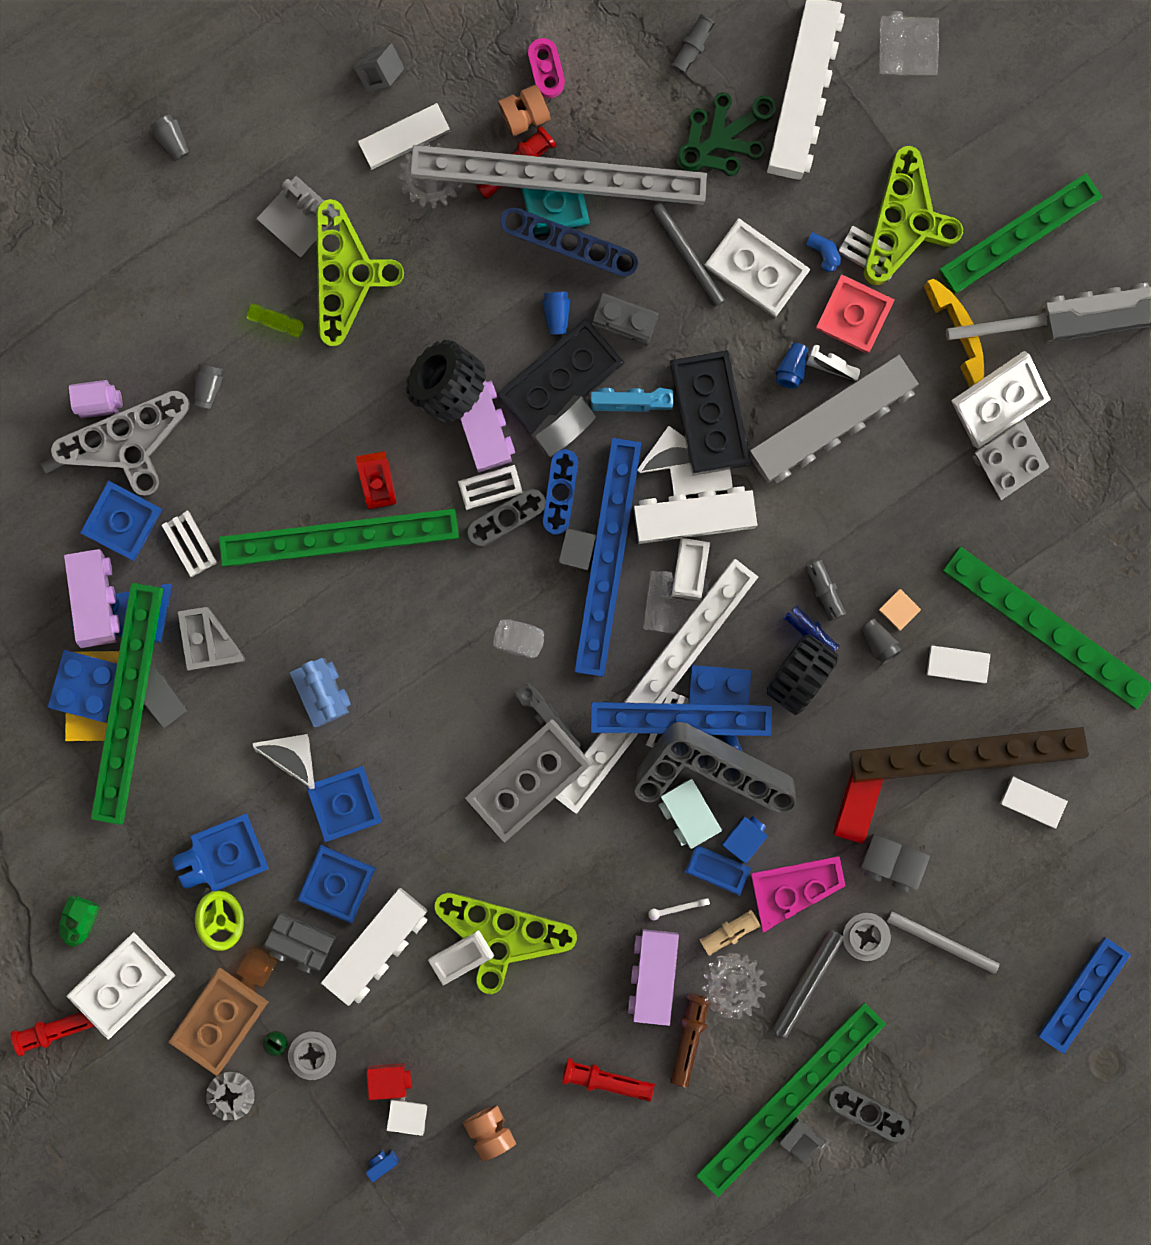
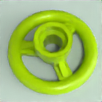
[195,890,244,951]

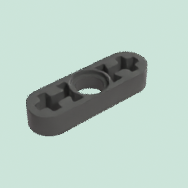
[468,489,546,547]
[828,1084,910,1142]

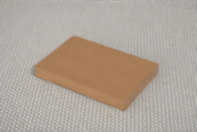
[168,968,269,1076]

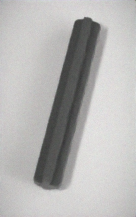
[772,930,843,1038]

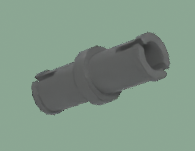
[671,14,716,75]
[805,560,847,621]

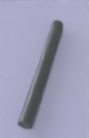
[652,203,725,307]
[41,408,151,474]

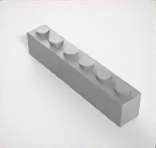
[749,354,919,484]

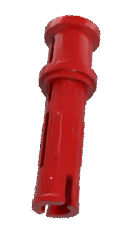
[475,126,557,200]
[10,1012,94,1057]
[562,1058,655,1102]

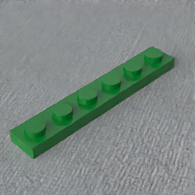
[938,173,1103,295]

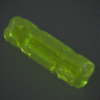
[246,303,304,337]

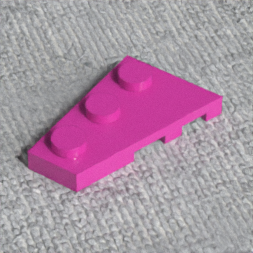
[751,856,845,933]

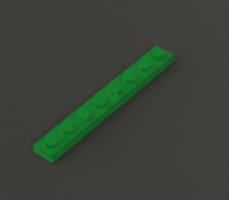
[219,509,459,567]
[942,547,1151,710]
[91,583,164,825]
[696,1002,886,1197]

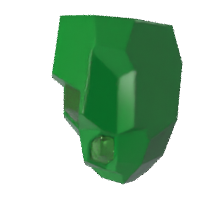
[59,895,100,947]

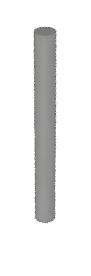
[886,911,1000,974]

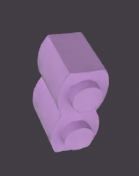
[69,380,123,419]

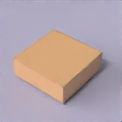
[878,589,921,631]

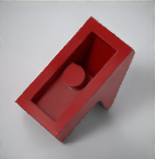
[356,451,397,509]

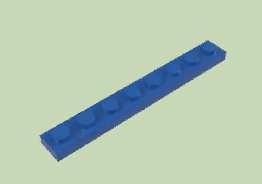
[575,438,642,677]

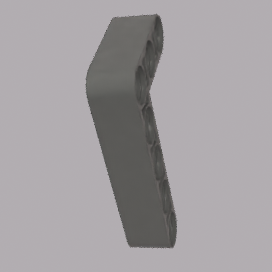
[635,722,796,813]

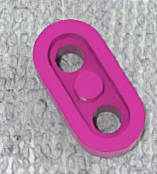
[528,38,565,98]

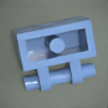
[290,658,351,727]

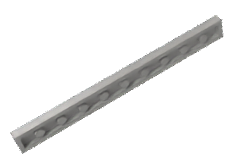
[410,145,707,205]

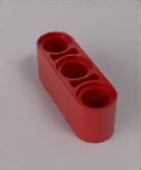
[833,771,883,844]

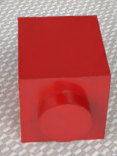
[367,1063,412,1100]

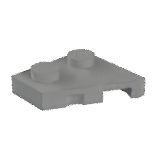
[178,607,245,671]

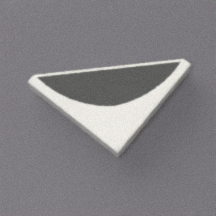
[806,345,860,381]
[637,426,690,474]
[253,734,315,789]

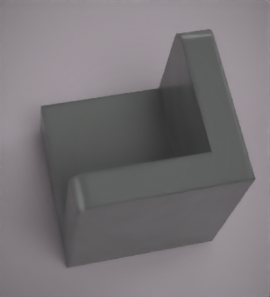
[354,43,404,92]
[559,528,596,572]
[777,1117,826,1162]

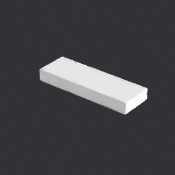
[358,103,450,170]

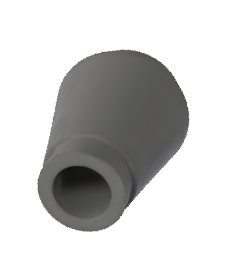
[151,114,190,161]
[194,364,224,409]
[860,619,902,664]

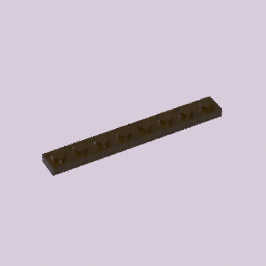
[849,727,1089,783]

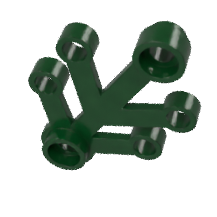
[676,92,776,176]

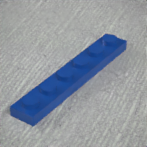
[590,702,772,736]

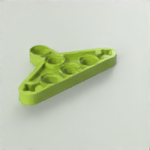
[864,146,963,285]
[316,199,404,346]
[435,892,577,994]

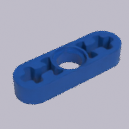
[543,449,578,536]

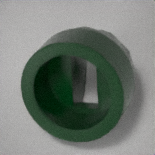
[263,1031,288,1056]

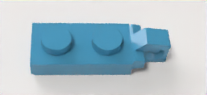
[590,388,673,412]

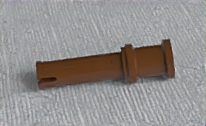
[670,993,713,1087]

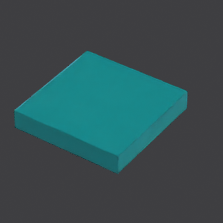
[521,188,590,237]

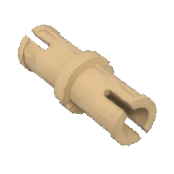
[699,910,761,956]

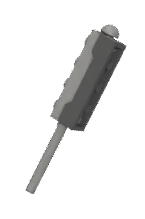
[945,283,1151,344]

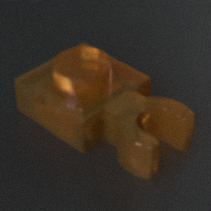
[237,946,278,992]

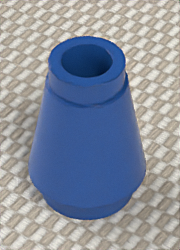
[542,292,571,335]
[775,343,808,389]

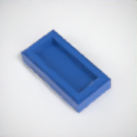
[684,845,752,896]

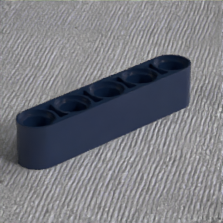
[500,208,639,277]

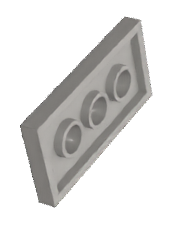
[465,719,592,843]

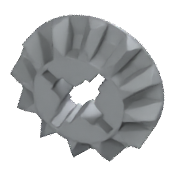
[843,913,891,961]
[288,1031,336,1080]
[206,1072,255,1120]

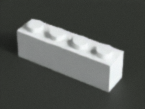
[633,487,757,544]
[321,888,428,1006]

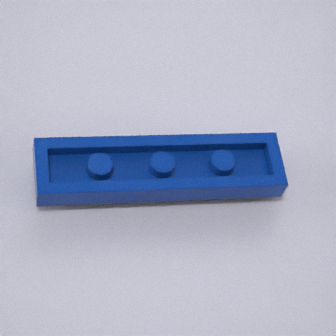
[1037,937,1131,1054]

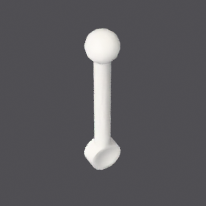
[648,898,710,920]

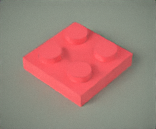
[815,274,895,354]

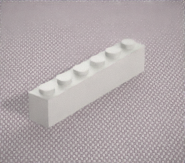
[767,0,845,180]

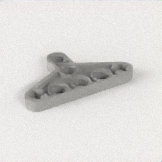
[51,391,190,496]

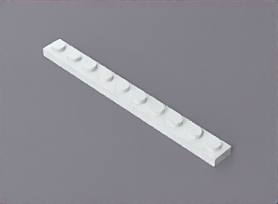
[555,559,758,814]

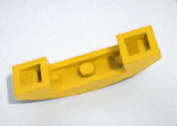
[924,278,984,388]

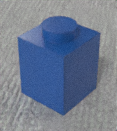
[721,816,768,864]

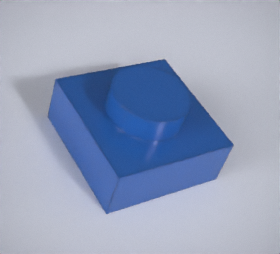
[366,1150,399,1182]

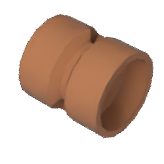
[498,84,551,136]
[463,1105,516,1162]

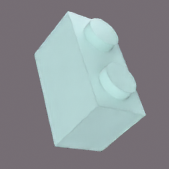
[658,778,722,849]

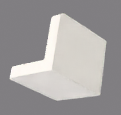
[387,1097,427,1136]

